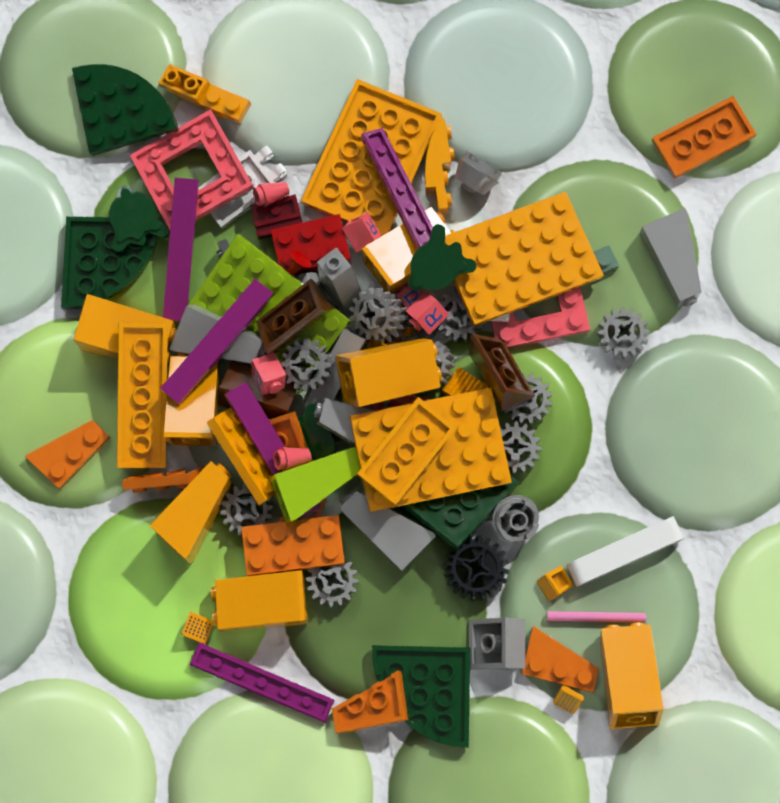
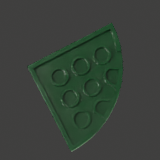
[72,64,179,156]
[61,216,161,310]
[402,475,519,550]
[372,645,470,748]

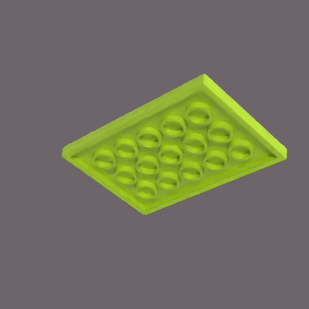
[189,235,351,397]

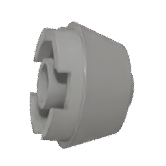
[455,151,502,195]
[493,495,539,543]

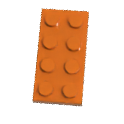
[652,96,757,179]
[241,515,345,576]

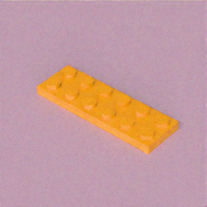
[116,322,168,468]

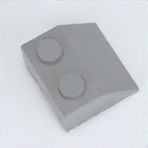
[469,617,525,670]

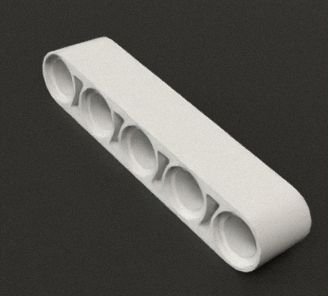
[567,516,684,587]

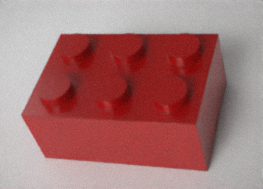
[271,214,351,276]

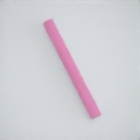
[547,611,646,623]

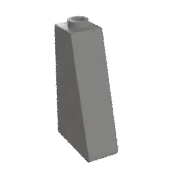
[640,208,702,307]
[317,248,361,319]
[170,304,268,363]
[304,328,369,407]
[314,398,373,446]
[339,491,436,571]

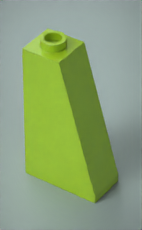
[270,447,360,523]

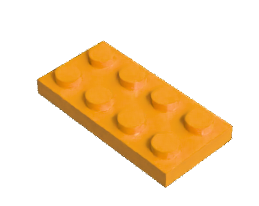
[356,397,456,505]
[206,407,275,505]

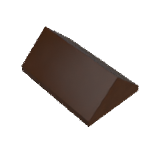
[256,279,334,354]
[469,334,535,411]
[218,360,298,419]

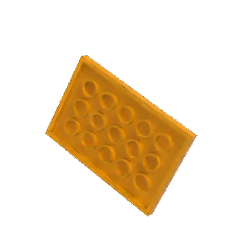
[301,79,442,237]
[445,191,604,327]
[349,388,512,512]

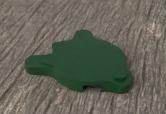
[109,185,170,253]
[408,224,477,291]
[297,403,336,461]

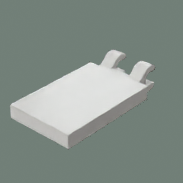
[198,146,288,229]

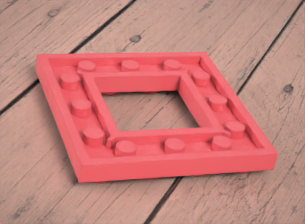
[130,109,254,230]
[490,287,590,348]

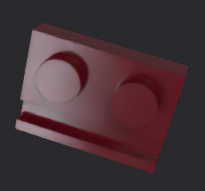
[250,194,303,239]

